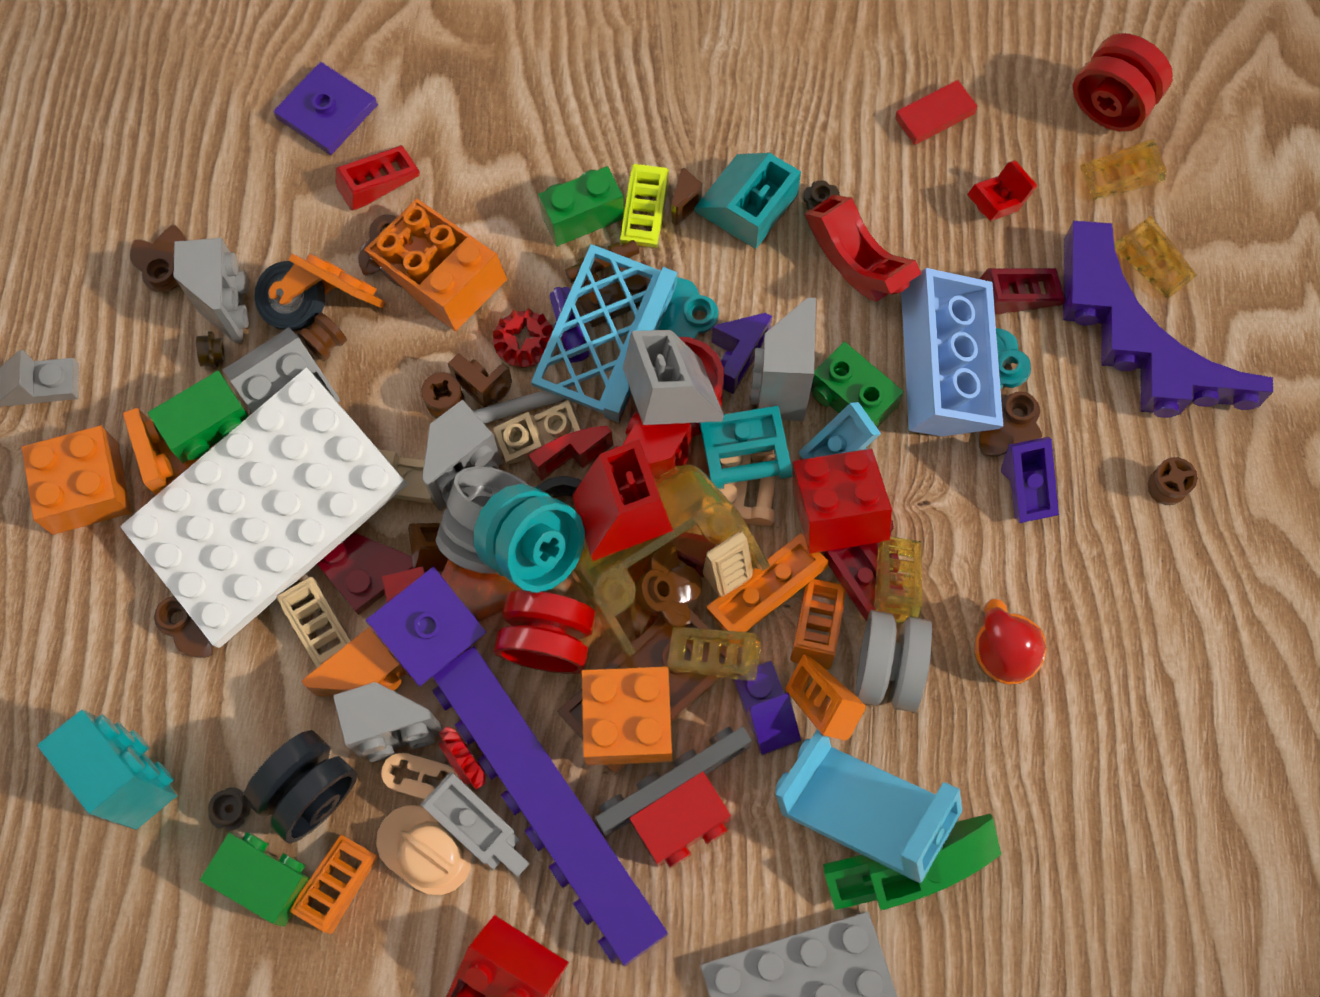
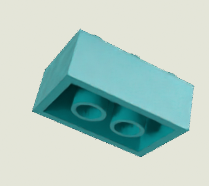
[37,709,178,830]

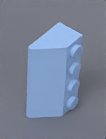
[901,268,1003,436]

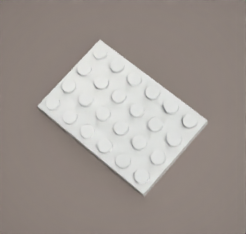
[120,367,408,648]

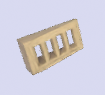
[703,532,753,597]
[276,577,351,668]

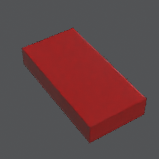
[895,80,978,146]

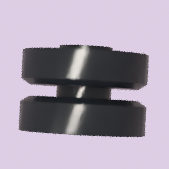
[243,730,358,844]

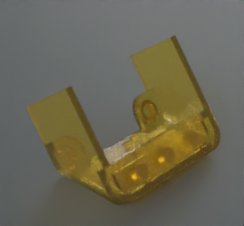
[571,465,770,657]

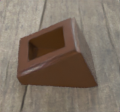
[671,168,702,226]
[408,523,455,572]

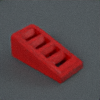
[335,145,420,211]

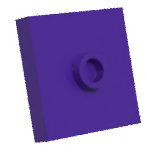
[273,61,378,155]
[365,567,487,687]

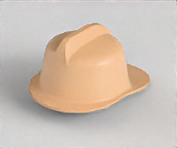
[376,805,472,895]

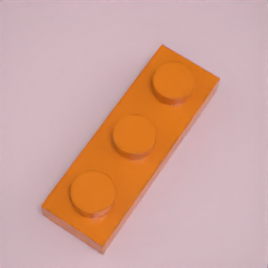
[706,533,828,642]

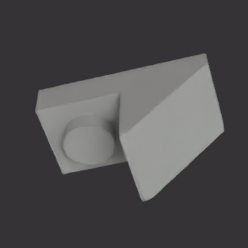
[0,350,79,407]

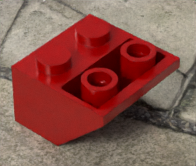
[614,412,692,490]
[572,440,673,561]
[446,914,569,997]

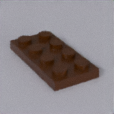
[557,607,738,776]

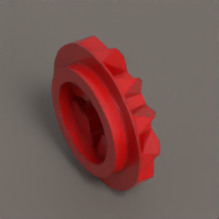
[493,308,553,367]
[438,726,486,790]

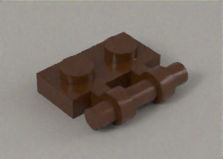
[565,240,651,328]

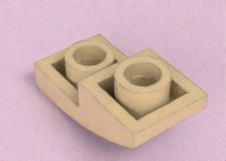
[493,400,583,464]

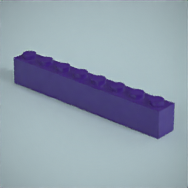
[432,646,669,967]

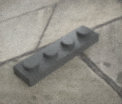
[595,726,752,837]

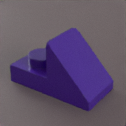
[712,313,772,394]
[1001,437,1059,523]
[732,661,801,756]

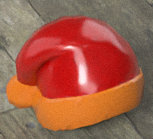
[974,599,1047,685]

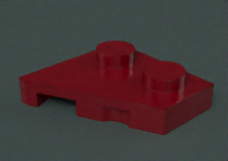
[823,519,905,622]
[317,532,414,615]

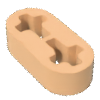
[381,753,462,801]

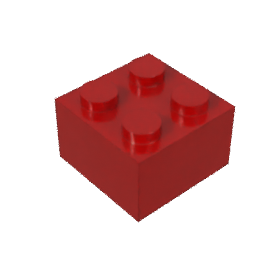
[792,448,892,554]

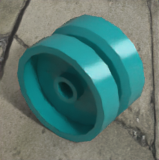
[473,484,585,593]

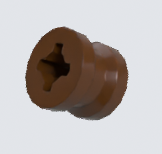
[297,312,347,362]
[421,372,465,419]
[1147,457,1198,505]

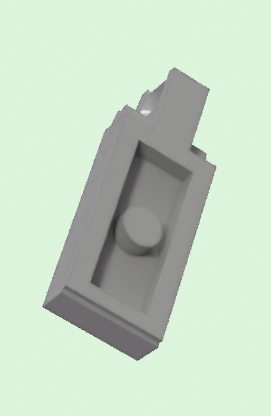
[421,772,530,877]

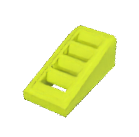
[620,164,669,248]

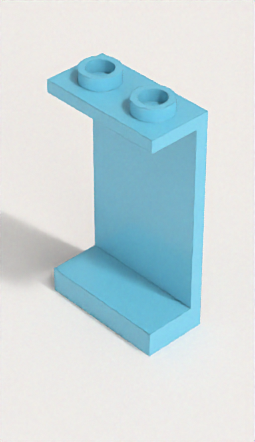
[775,729,963,883]

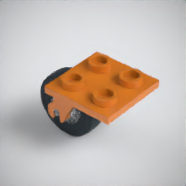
[254,253,386,331]

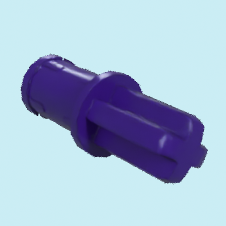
[549,287,590,363]

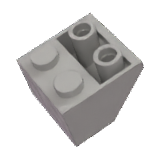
[174,238,249,343]
[223,327,341,413]
[623,330,724,425]
[422,399,502,511]
[333,682,443,762]

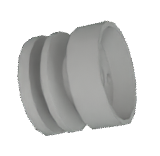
[436,466,528,574]

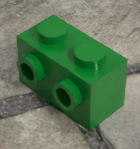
[538,166,624,247]
[811,341,904,428]
[147,370,249,464]
[199,831,310,927]

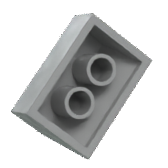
[750,298,816,421]

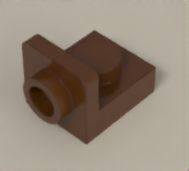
[448,353,512,407]

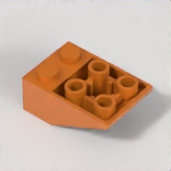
[364,198,507,332]

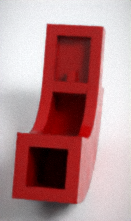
[804,195,921,302]

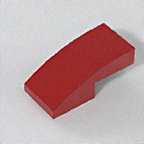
[528,425,613,481]

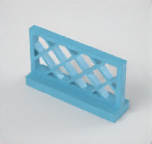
[531,244,678,423]

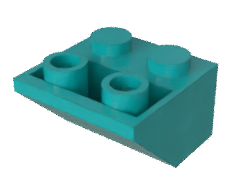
[694,152,801,249]

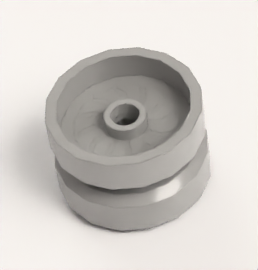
[855,610,932,713]

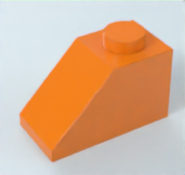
[301,627,407,697]

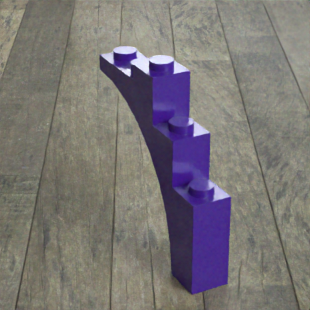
[1063,220,1273,418]

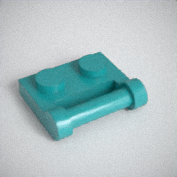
[699,406,792,491]

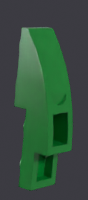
[823,813,1001,911]

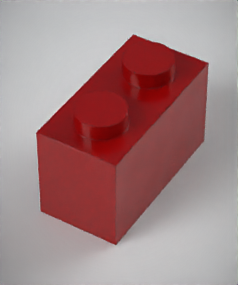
[629,771,731,868]

